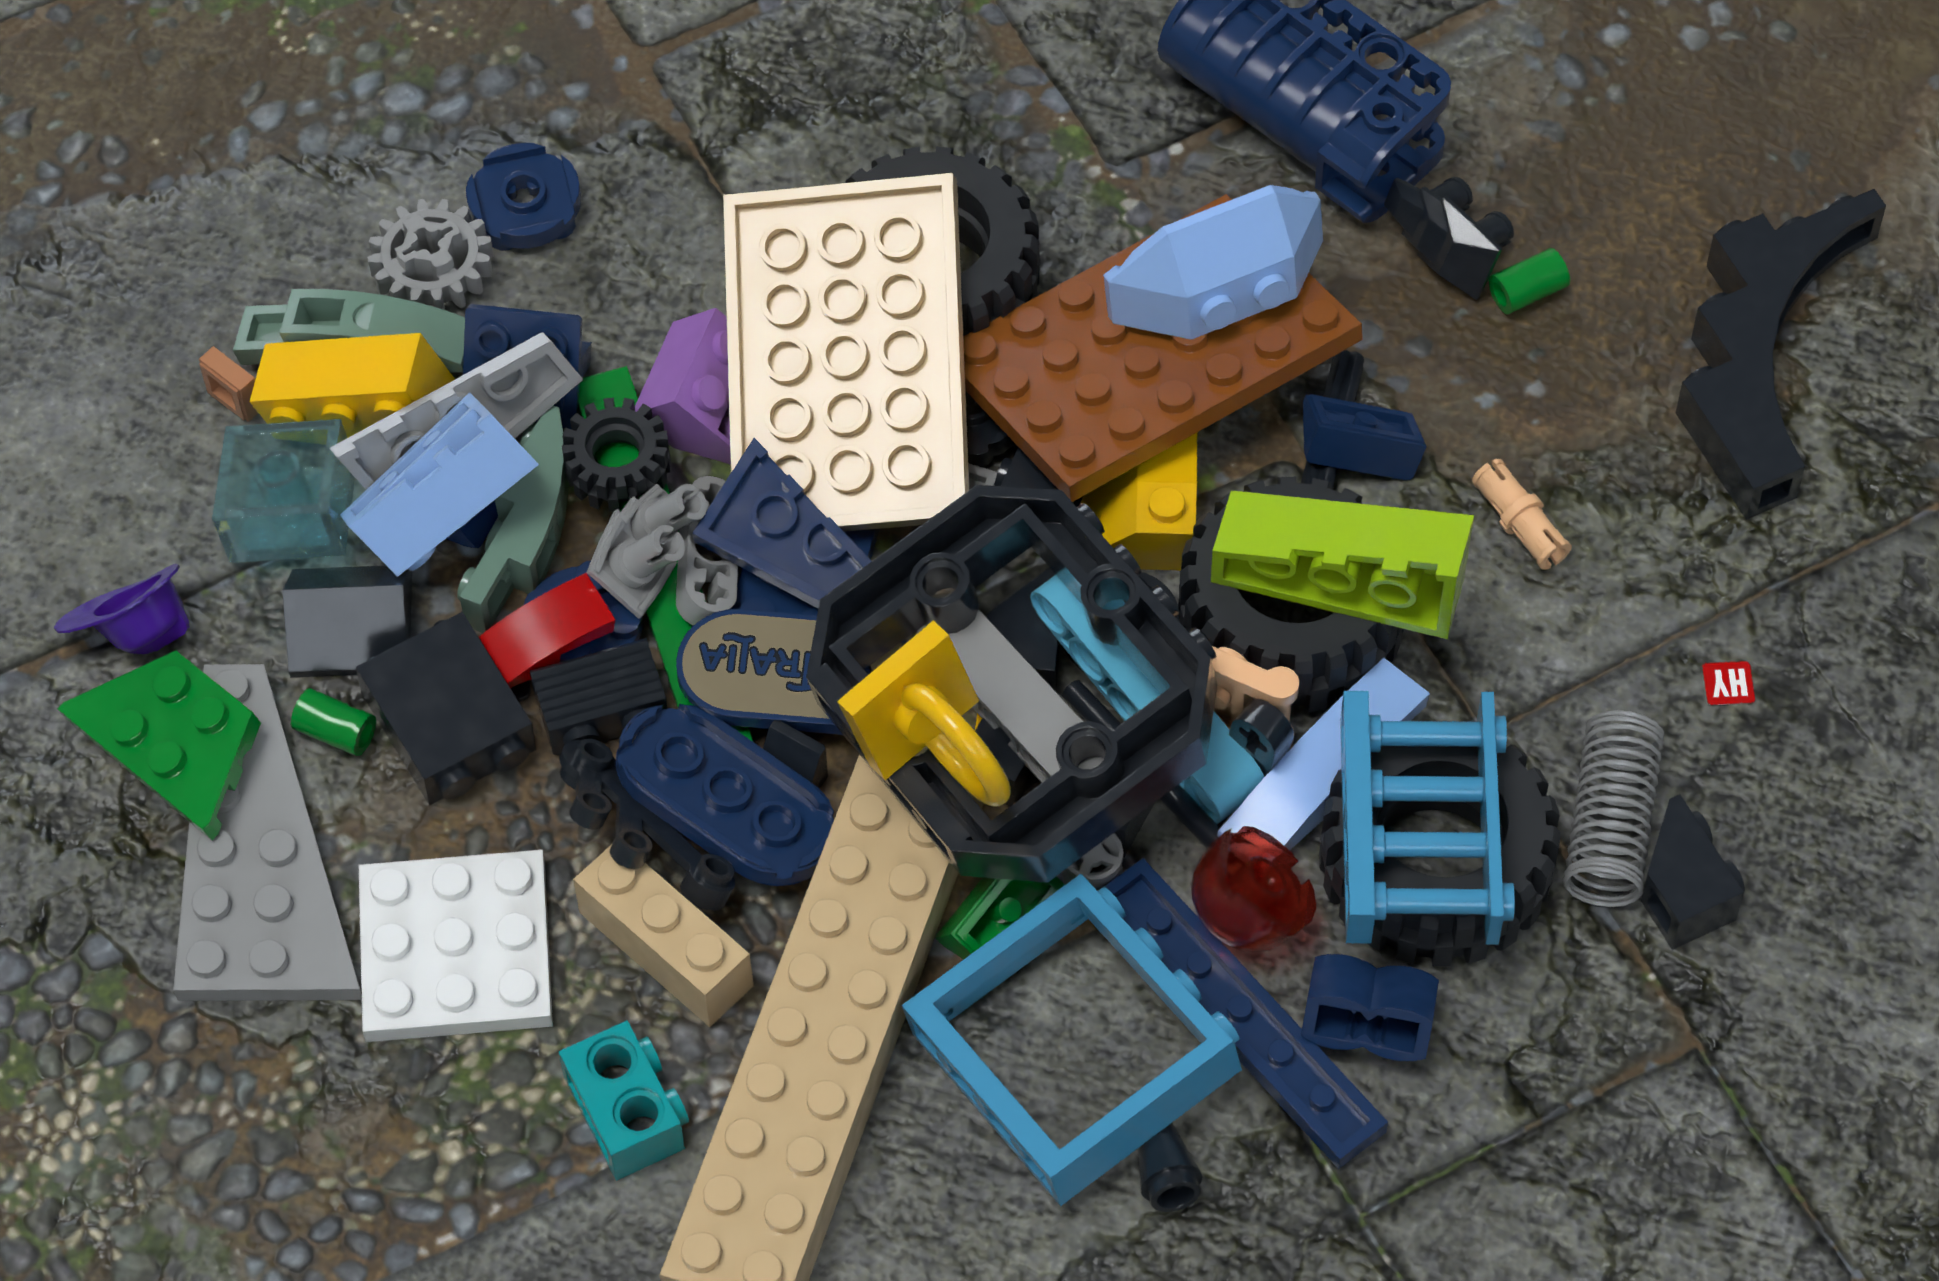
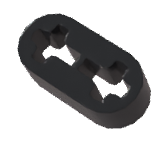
[1229,699,1294,777]

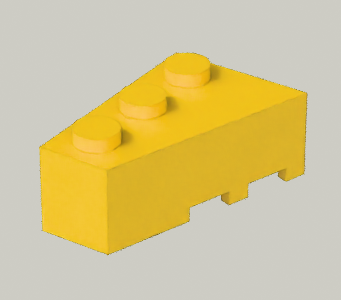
[249,333,455,442]

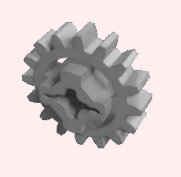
[368,199,494,310]

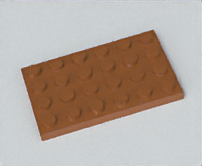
[963,194,1363,502]

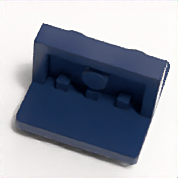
[463,304,592,429]

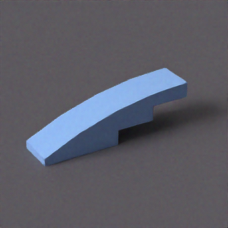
[1217,658,1430,874]

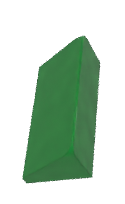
[935,876,1065,960]

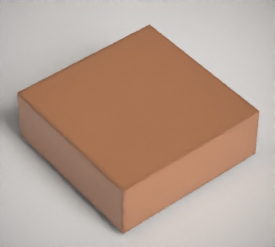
[199,346,258,422]

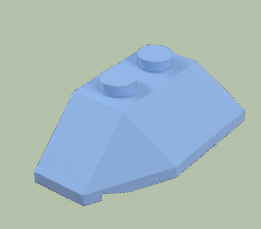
[1103,185,1323,339]

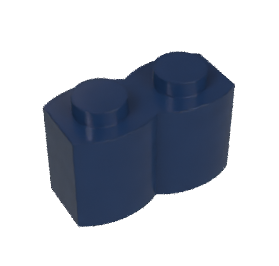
[1301,954,1439,1061]

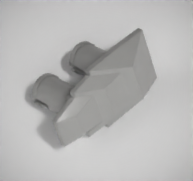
[586,484,707,619]

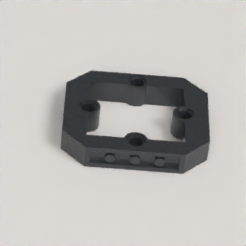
[806,485,1217,883]

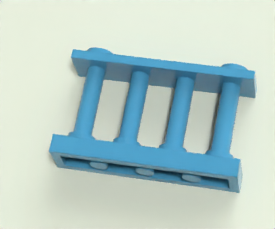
[1340,691,1515,945]

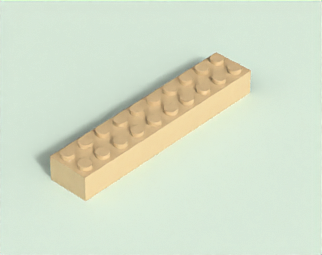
[660,746,984,1281]

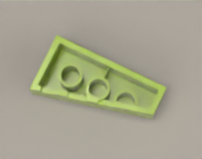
[1211,490,1474,639]

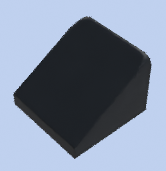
[763,720,828,789]

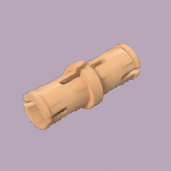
[1472,459,1572,570]

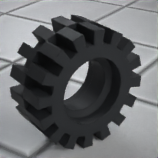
[562,397,671,512]

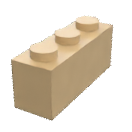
[573,844,754,1027]

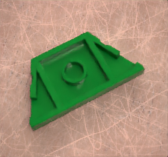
[57,650,261,840]

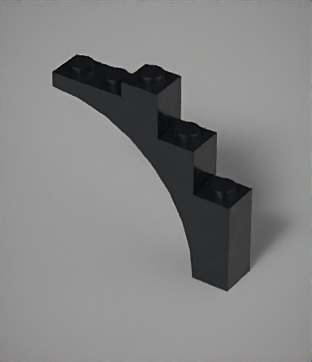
[1675,189,1886,520]

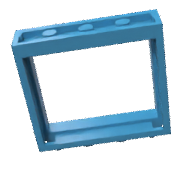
[901,874,1242,1206]

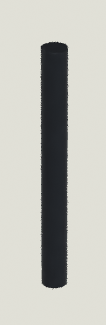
[1062,680,1235,862]

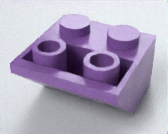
[635,308,731,464]

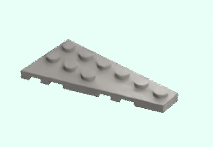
[173,664,362,1001]

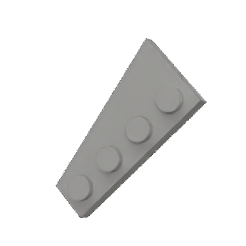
[330,332,583,490]

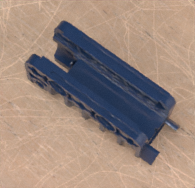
[1158,0,1451,223]

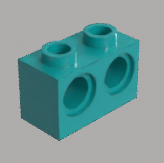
[558,1020,689,1181]

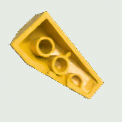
[1080,433,1197,571]

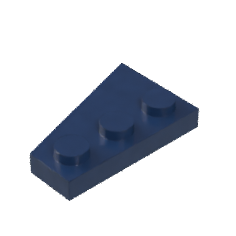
[692,437,872,608]

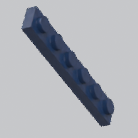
[1105,858,1388,1169]

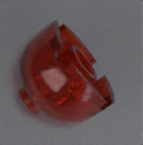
[1190,826,1317,953]

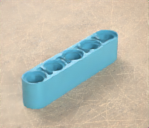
[1030,575,1264,824]

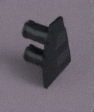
[1384,177,1514,300]

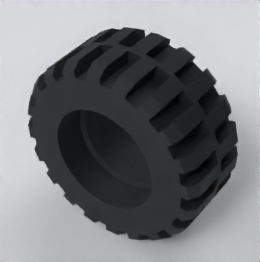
[845,146,1040,336]
[1178,476,1404,713]
[1319,744,1561,966]

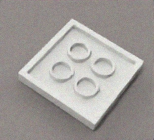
[359,850,553,1042]

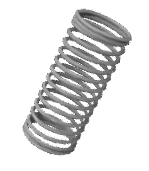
[1563,710,1664,907]

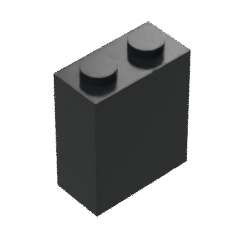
[355,612,536,806]

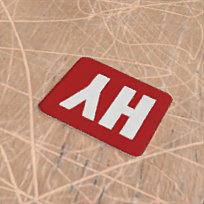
[1702,661,1755,705]

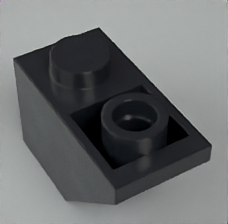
[1641,794,1745,950]

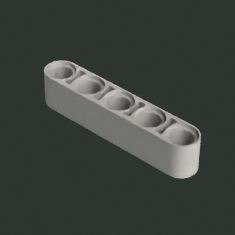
[911,589,1104,783]

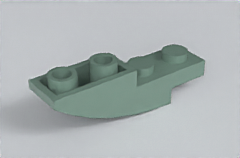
[233,289,465,372]
[457,405,569,633]

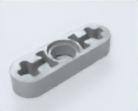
[676,476,738,625]

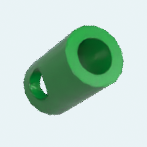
[1489,248,1570,315]
[290,688,377,757]

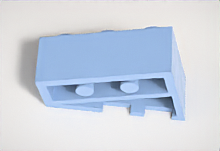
[340,392,539,577]

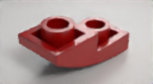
[479,573,616,688]

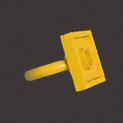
[837,620,1011,807]

